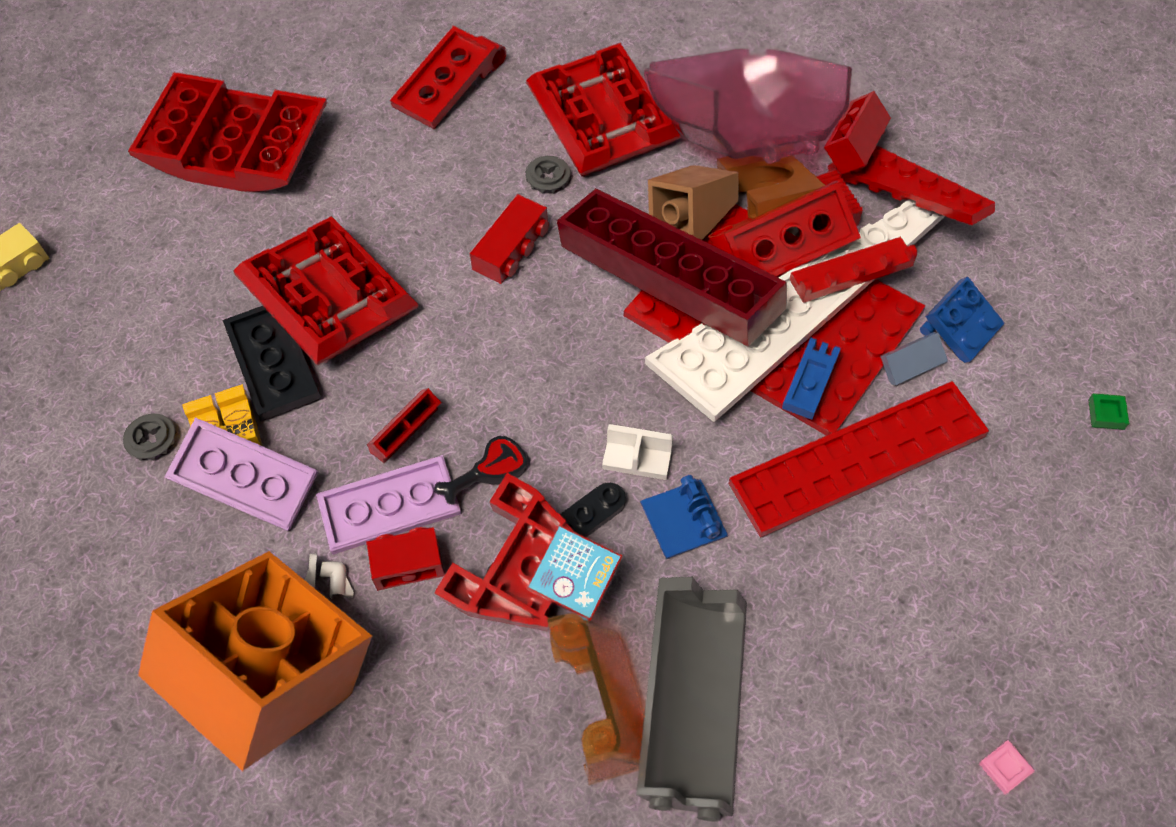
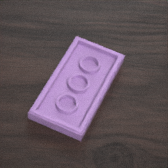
[165,417,318,531]
[316,455,461,555]

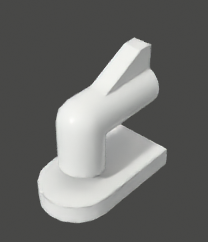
[305,554,353,599]

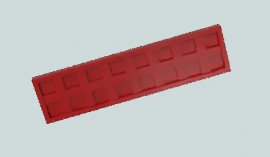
[728,381,989,538]

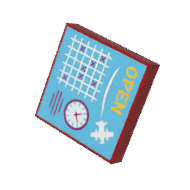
[526,525,622,622]

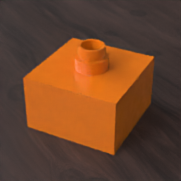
[138,551,372,771]

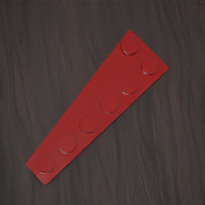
[828,146,995,225]

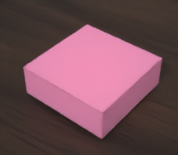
[978,740,1035,795]

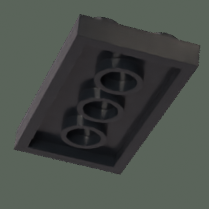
[222,305,321,421]

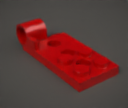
[390,25,506,129]
[708,180,861,276]

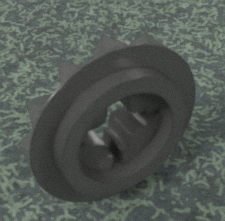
[525,156,570,194]
[123,414,177,461]

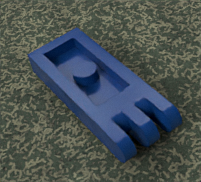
[782,338,841,420]

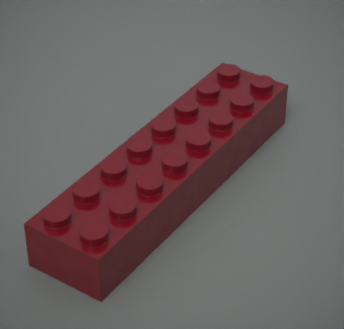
[557,188,787,347]

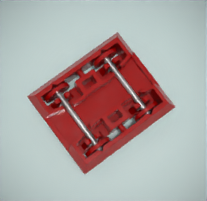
[526,43,681,177]
[233,216,418,366]

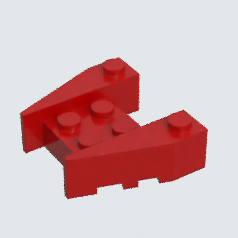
[434,473,573,634]

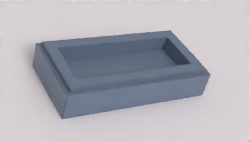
[881,332,948,385]

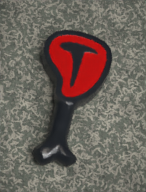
[434,436,527,505]

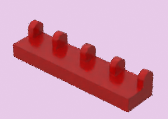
[789,236,917,303]

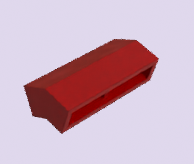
[367,388,442,463]

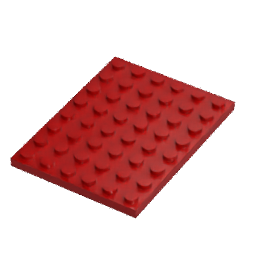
[623,204,926,435]

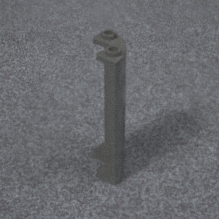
[636,577,747,822]

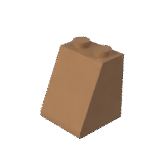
[648,165,738,240]

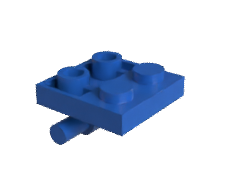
[920,276,1005,363]

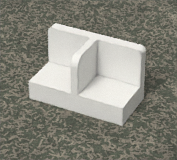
[602,424,673,480]

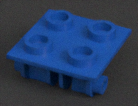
[640,475,728,559]

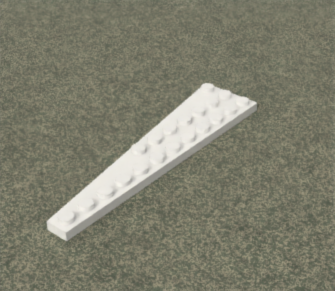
[645,199,945,422]

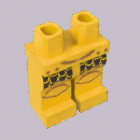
[182,384,262,446]

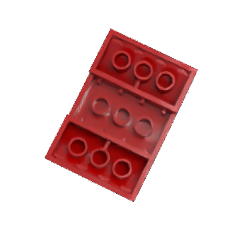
[128,72,327,192]

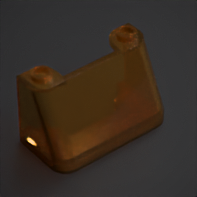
[547,613,645,785]

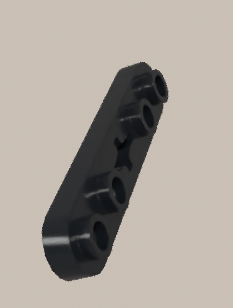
[486,482,626,573]

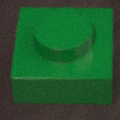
[1088,393,1130,430]

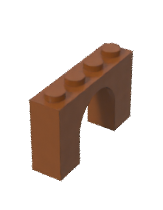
[717,144,825,219]

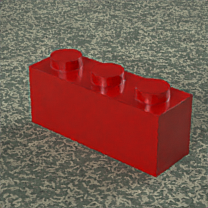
[824,91,891,175]
[469,194,549,284]

